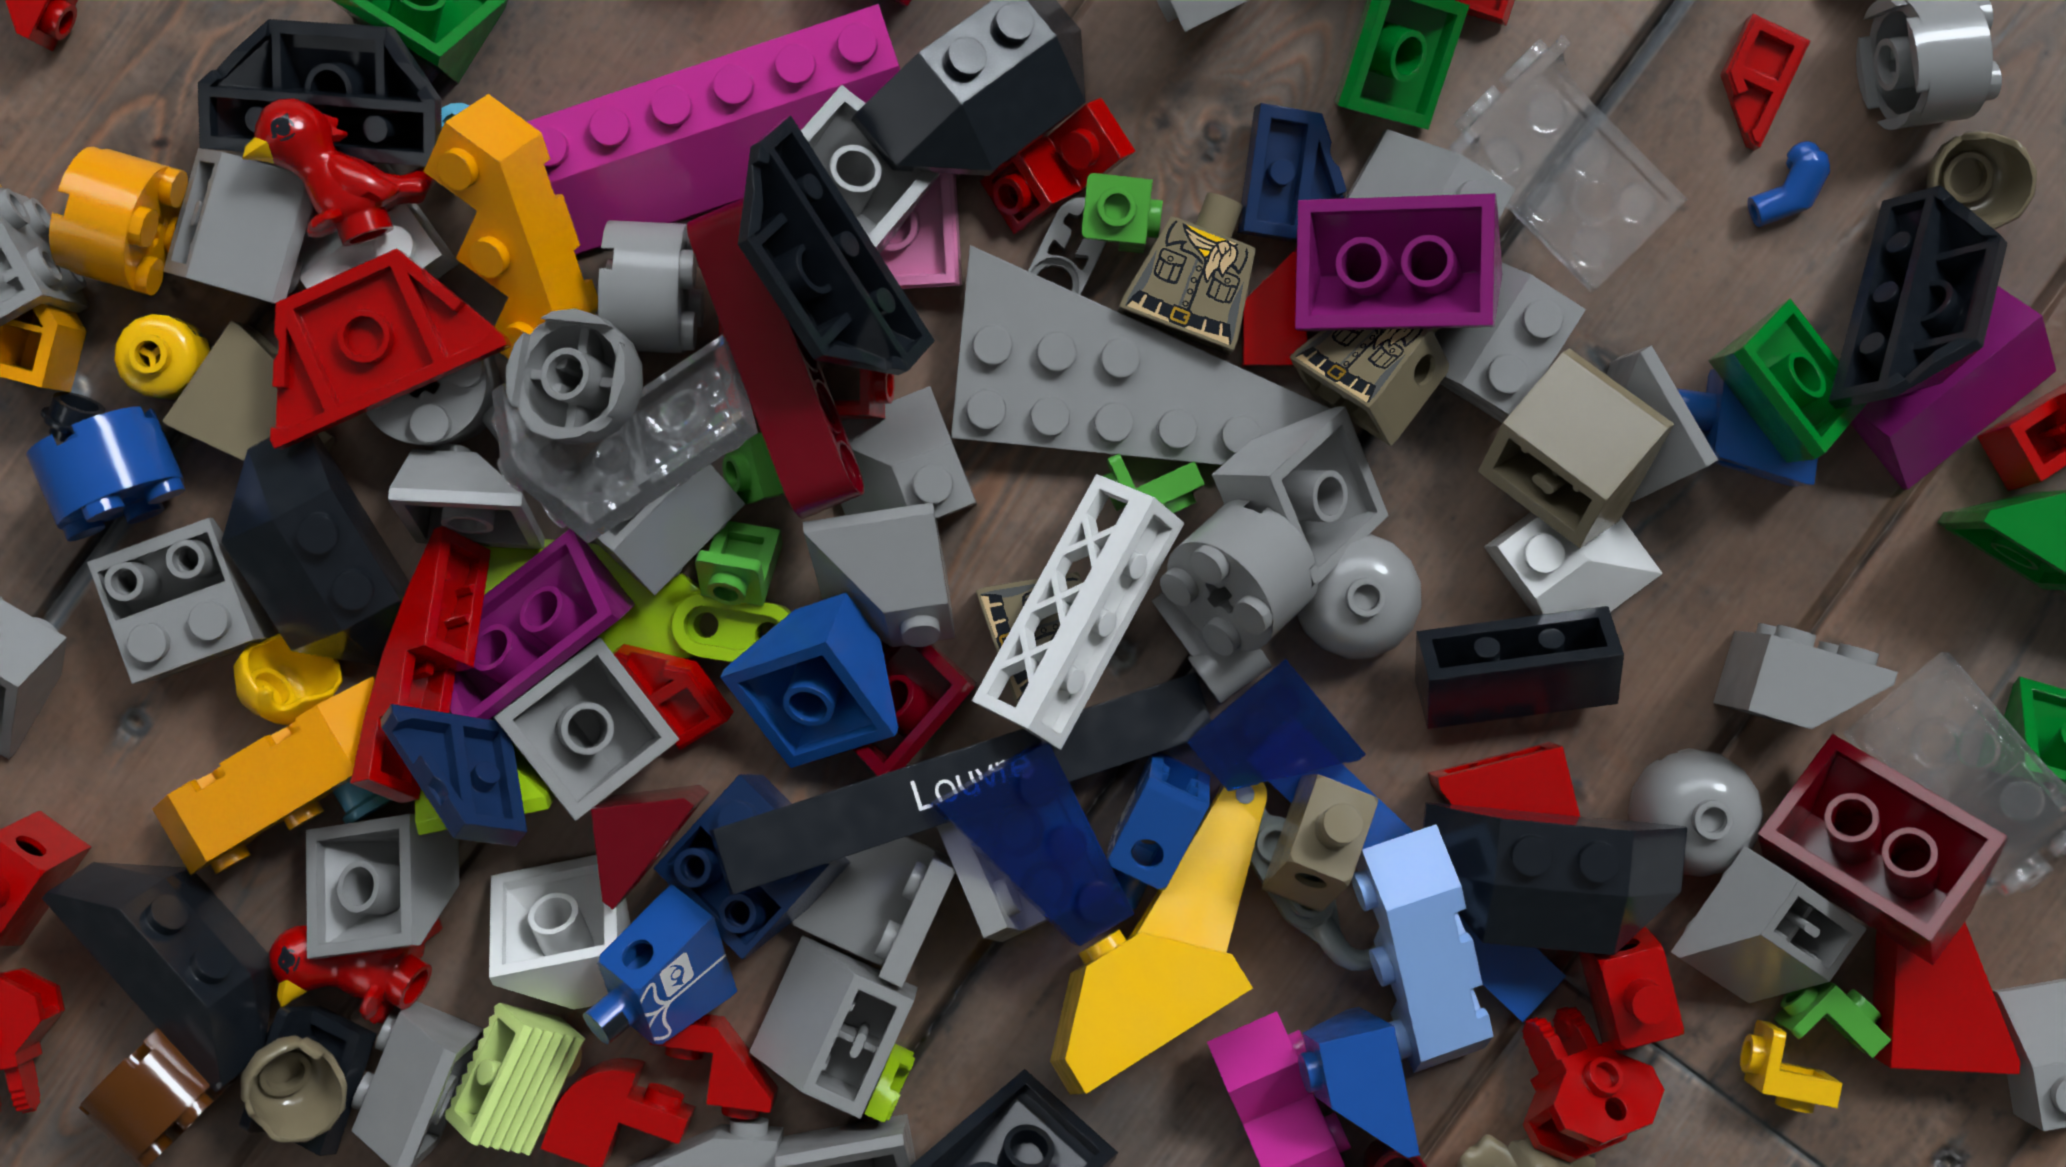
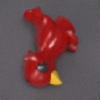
[242,98,436,246]
[268,917,443,1025]

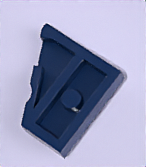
[1237,103,1347,243]
[380,704,527,847]

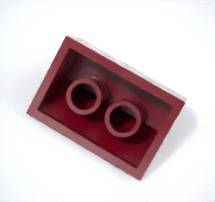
[1758,733,2008,965]

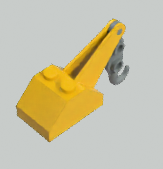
[1050,772,1380,1095]

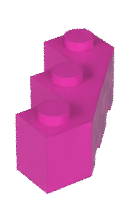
[1207,1011,1351,1167]

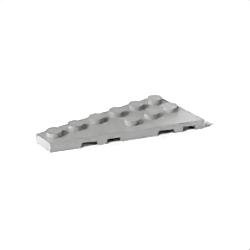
[951,245,1330,465]

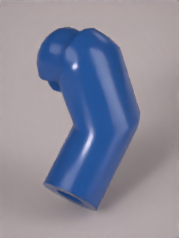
[1747,141,1830,227]

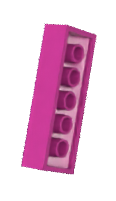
[527,4,900,256]

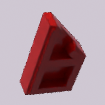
[1720,13,1811,151]
[1242,248,1307,367]
[613,644,734,750]

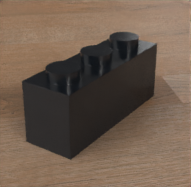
[1415,606,1624,729]

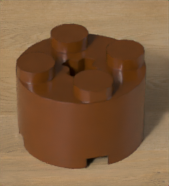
[78,1028,240,1167]

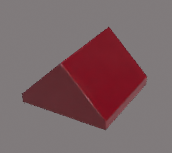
[853,641,977,776]
[591,785,709,910]

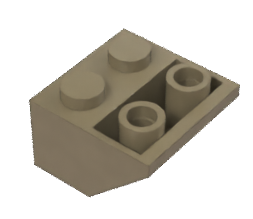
[1478,348,1674,549]

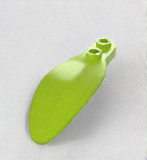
[484,539,791,662]

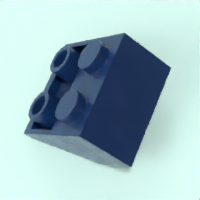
[653,774,851,959]

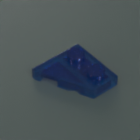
[1187,659,1366,791]

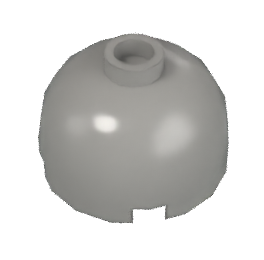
[506,308,643,444]
[1297,534,1422,659]
[1628,748,1764,877]

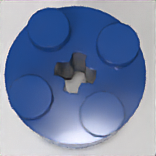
[26,406,185,542]

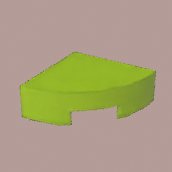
[864,1044,915,1123]

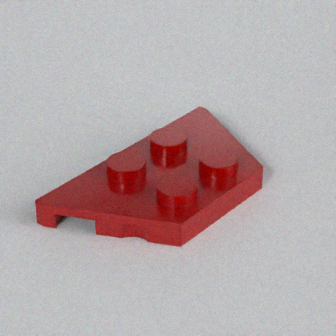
[270,248,512,450]

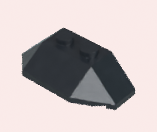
[851,0,1085,176]
[198,19,442,166]
[738,115,935,375]
[1828,185,2008,409]
[221,434,410,666]
[1423,802,1687,955]
[42,862,274,1093]

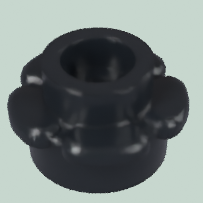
[41,392,106,442]

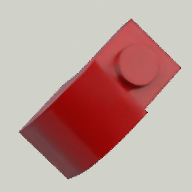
[540,1058,696,1167]

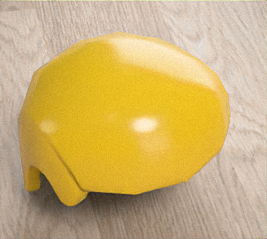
[233,633,343,725]

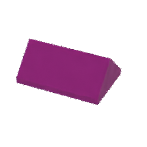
[1295,193,1503,331]
[1850,286,2056,490]
[450,527,635,720]

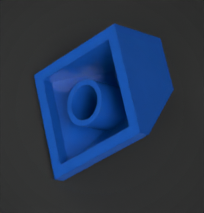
[720,592,898,768]
[1298,1007,1420,1158]

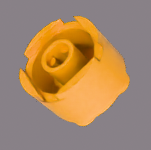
[49,147,188,296]

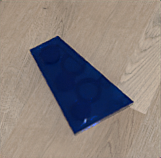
[929,741,1134,946]

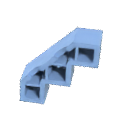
[1352,824,1494,1073]

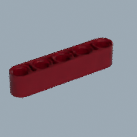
[687,198,864,519]

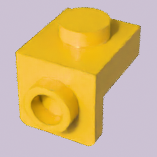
[1740,1020,1843,1113]

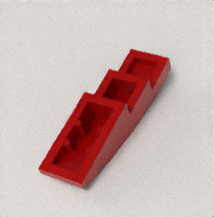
[350,526,491,804]

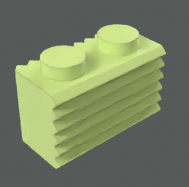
[445,1003,585,1156]

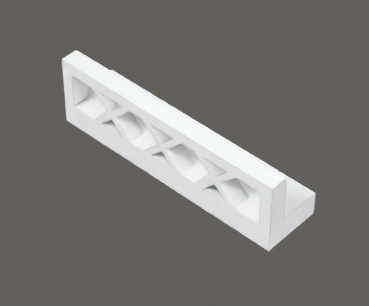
[972,474,1184,750]

